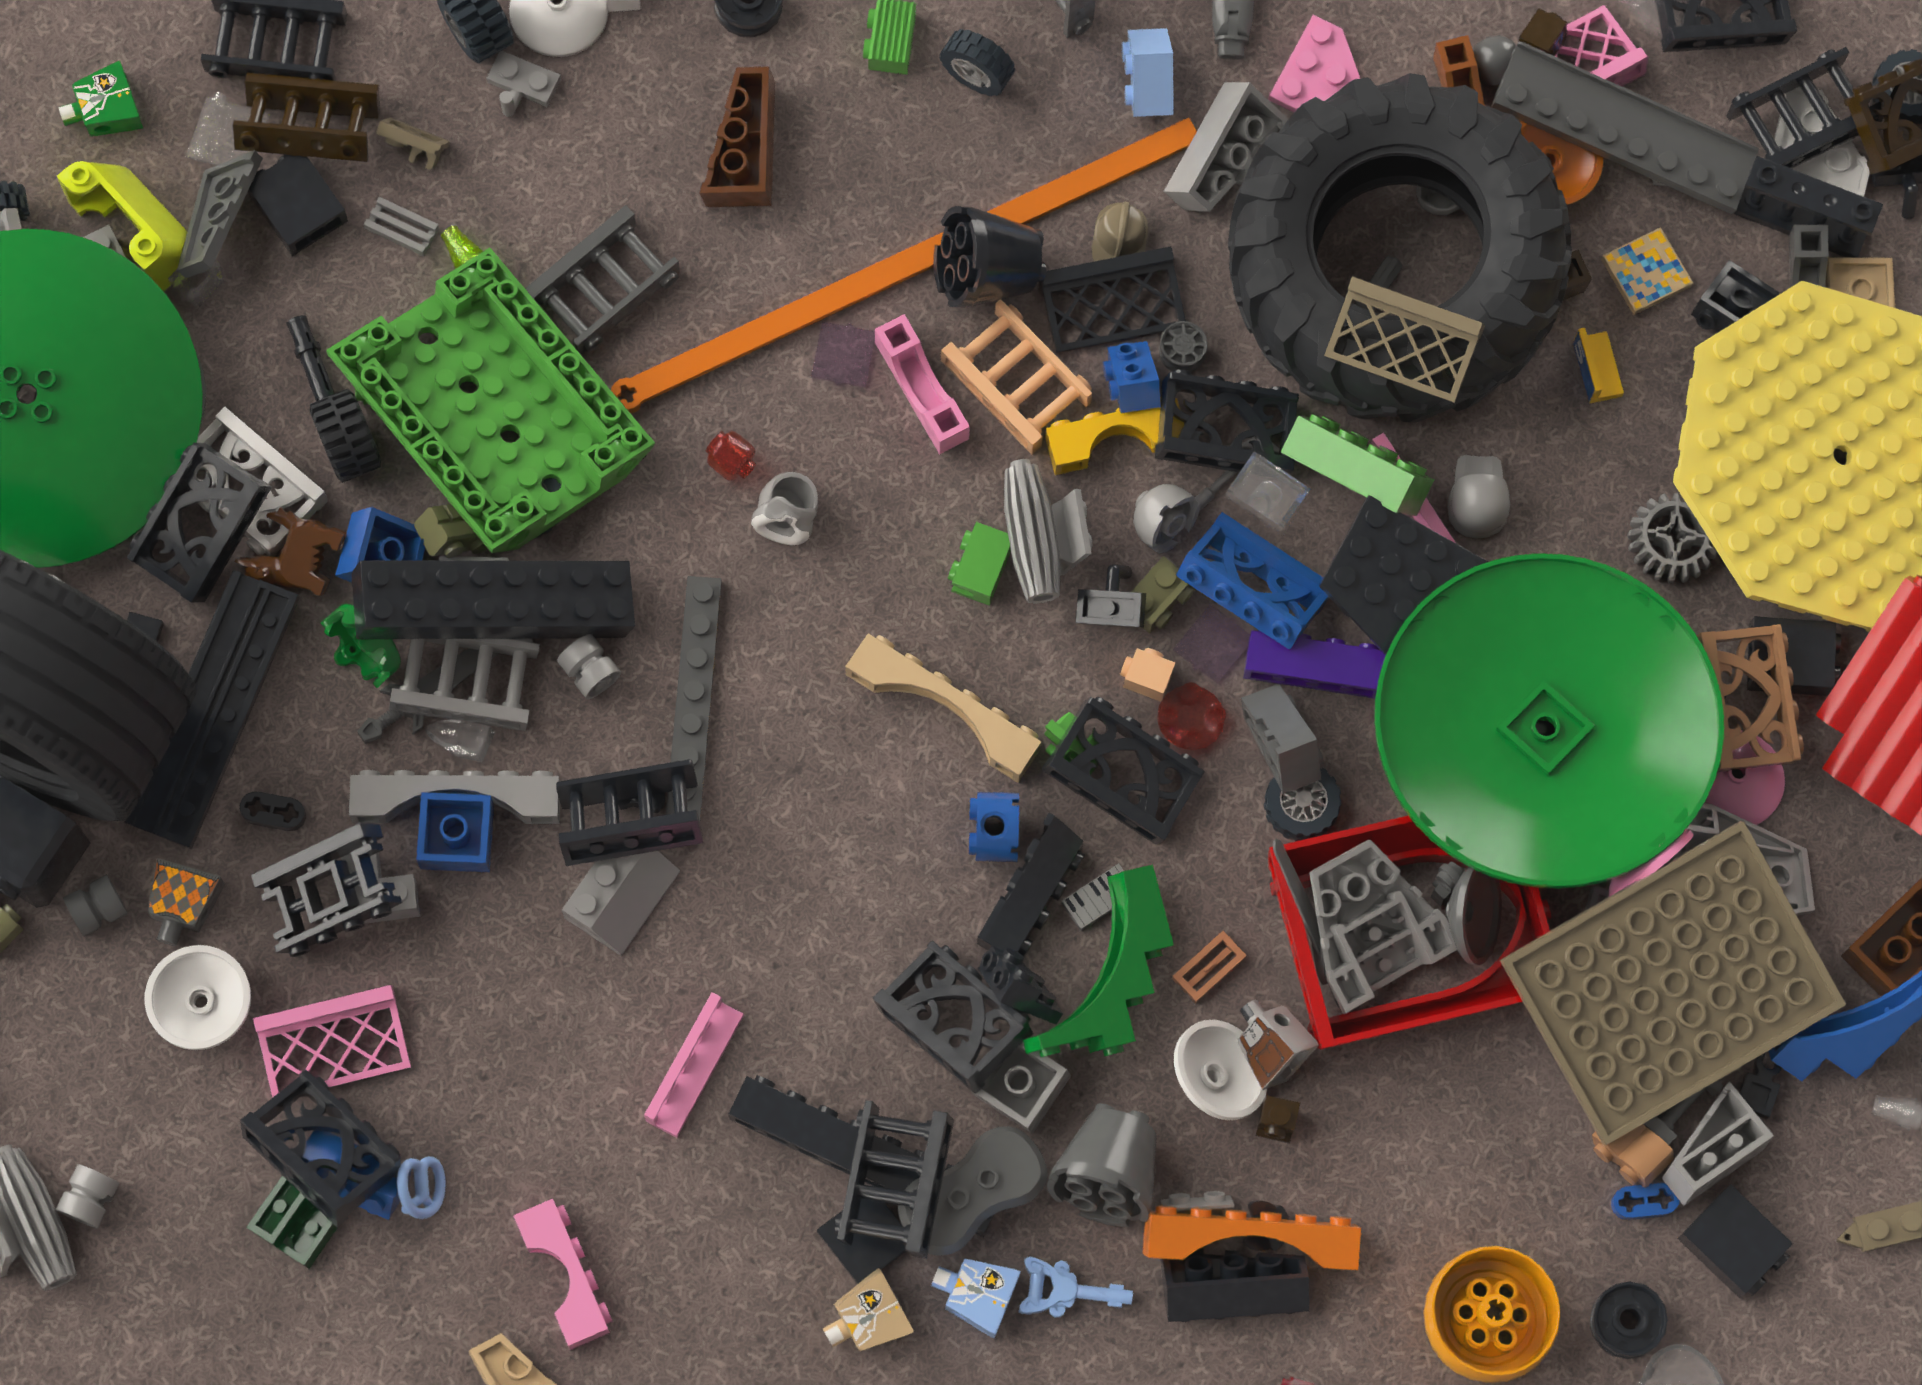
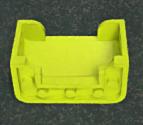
[57,161,188,291]

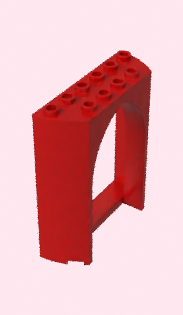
[1268,815,1551,1050]

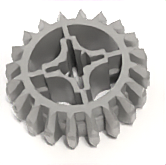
[1627,493,1718,584]

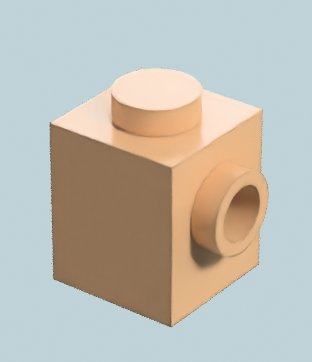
[1120,648,1175,702]

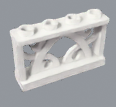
[187,406,328,557]

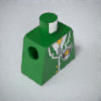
[58,61,143,137]

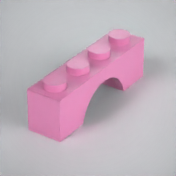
[875,314,970,455]
[514,1199,613,1350]

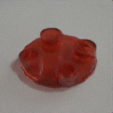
[1157,682,1226,751]

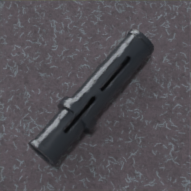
[286,315,335,401]

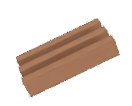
[1172,931,1247,1004]

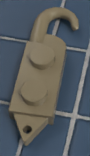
[1836,1201,1922,1253]

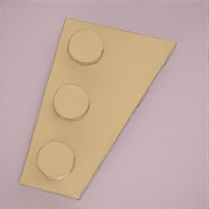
[469,1334,556,1385]

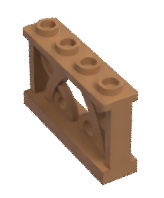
[1697,624,1804,773]

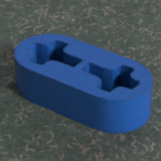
[1611,1183,1679,1220]

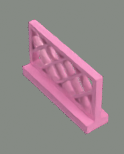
[1555,5,1648,87]
[253,985,411,1098]

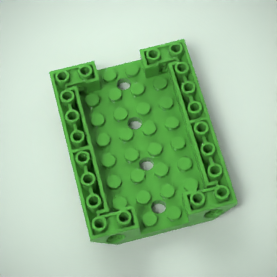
[326,248,655,553]

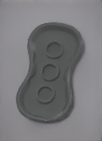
[898,1126,1048,1256]

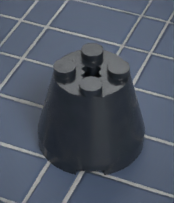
[934,206,1046,308]

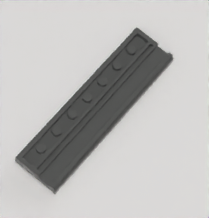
[1491,42,1759,215]

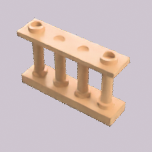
[941,300,1092,455]

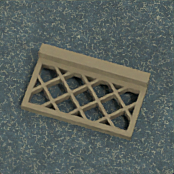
[1324,276,1485,403]

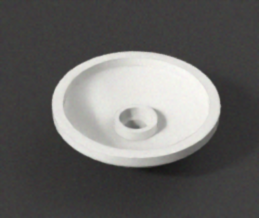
[509,0,608,57]
[145,945,251,1050]
[1174,1020,1267,1120]

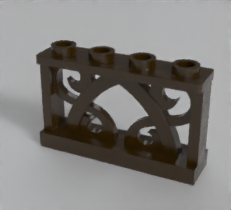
[1843,58,1922,174]

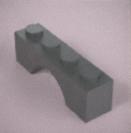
[1789,225,1829,288]

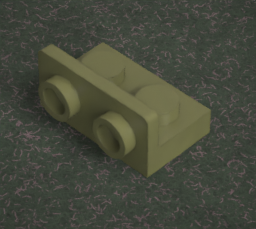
[1131,556,1195,634]

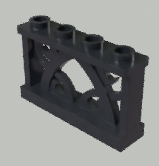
[1655,0,1797,53]
[1155,370,1299,479]
[127,442,272,603]
[1041,697,1205,844]
[873,941,1034,1094]
[240,1069,401,1228]

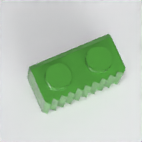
[863,0,916,75]

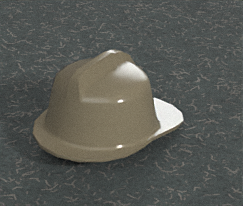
[1092,201,1148,261]

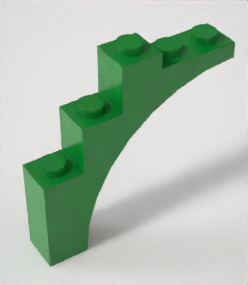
[1022,865,1174,1057]

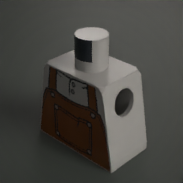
[1238,999,1319,1090]

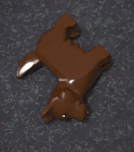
[234,507,347,596]

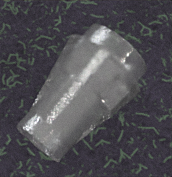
[1872,1095,1922,1132]

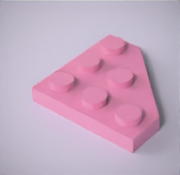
[1268,15,1360,112]

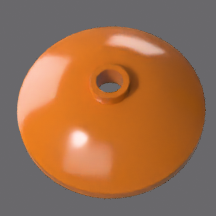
[1520,121,1603,205]

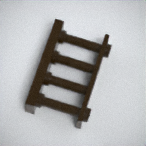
[233,73,380,162]

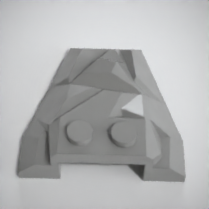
[1309,840,1457,1013]

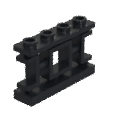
[251,823,402,957]

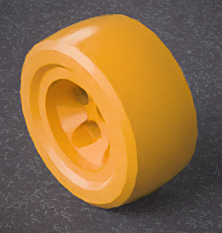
[1424,1246,1561,1383]

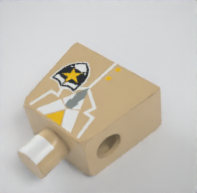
[823,1269,914,1351]

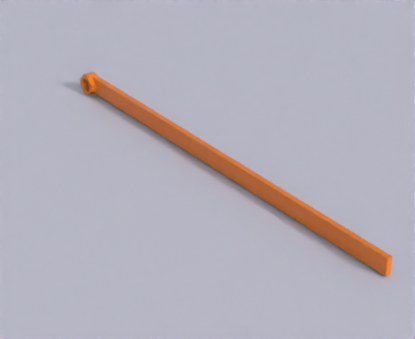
[611,118,1197,414]

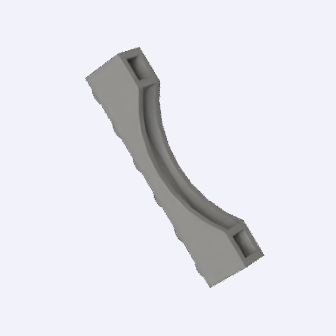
[349,770,560,824]

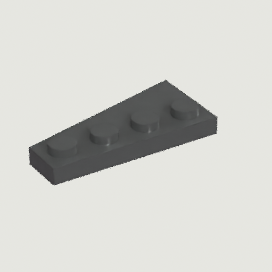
[177,150,263,278]

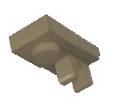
[376,117,451,170]

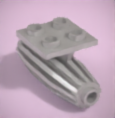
[1004,459,1092,603]
[0,1145,77,1291]

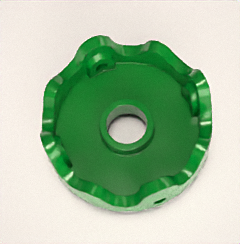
[320,604,401,688]

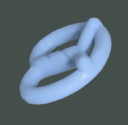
[397,1156,446,1219]

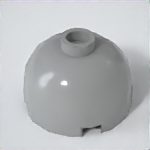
[1133,484,1200,553]

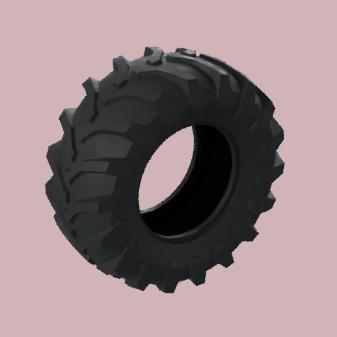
[1228,73,1572,422]

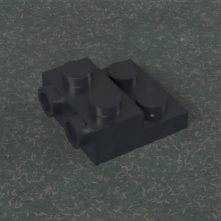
[1691,260,1781,332]
[978,946,1063,1025]

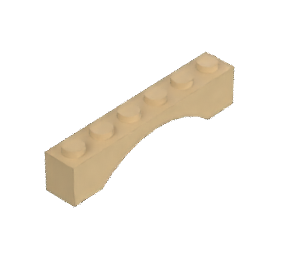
[845,633,1041,783]

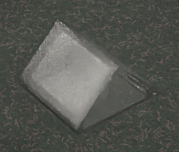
[1225,452,1311,537]

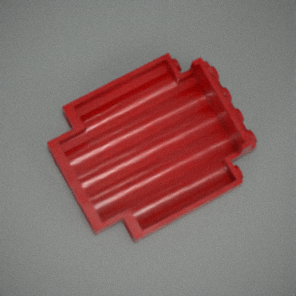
[1816,575,1922,836]

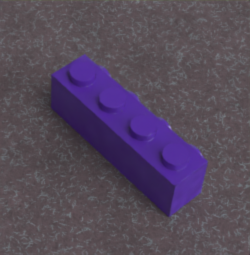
[1243,630,1385,699]

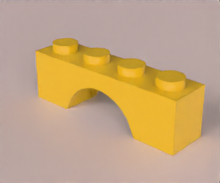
[1045,397,1184,475]

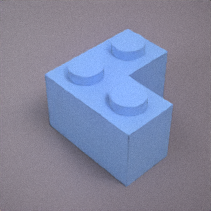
[1122,28,1173,117]

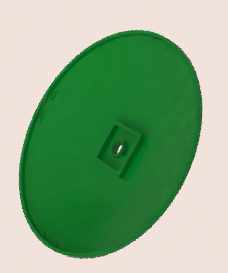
[0,229,203,569]
[1374,553,1724,888]

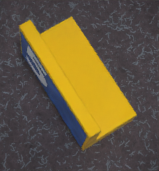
[1573,328,1624,403]

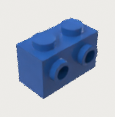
[1103,341,1161,413]

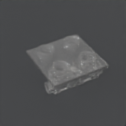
[186,93,270,165]

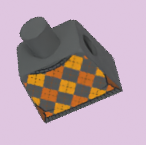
[148,858,225,946]

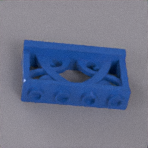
[1176,512,1329,649]

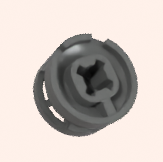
[1159,321,1207,372]

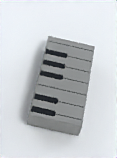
[1061,863,1124,931]

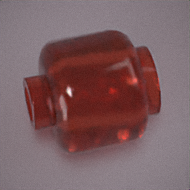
[705,431,756,481]

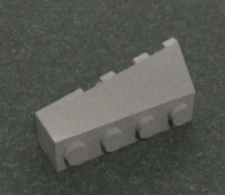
[1163,82,1289,212]

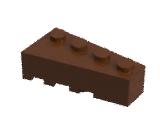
[700,67,775,207]

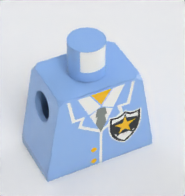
[931,1259,1020,1338]

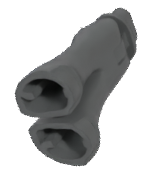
[1212,0,1255,59]

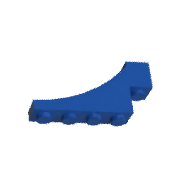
[1768,970,1922,1081]

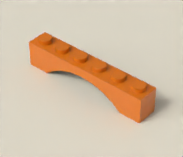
[1143,1206,1361,1270]

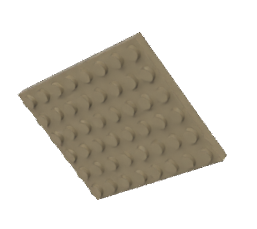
[1500,821,1846,1145]

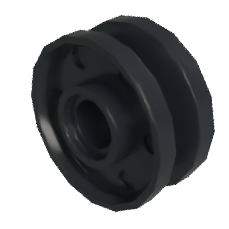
[715,0,783,37]
[1589,1281,1668,1359]

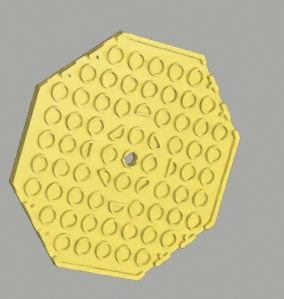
[1673,281,1922,632]

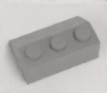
[562,851,680,956]

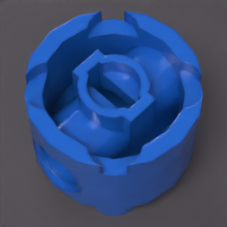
[969,792,1019,862]

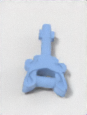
[1019,1257,1133,1318]

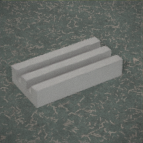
[364,197,439,256]

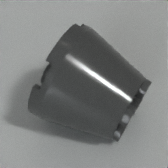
[1047,1103,1157,1227]

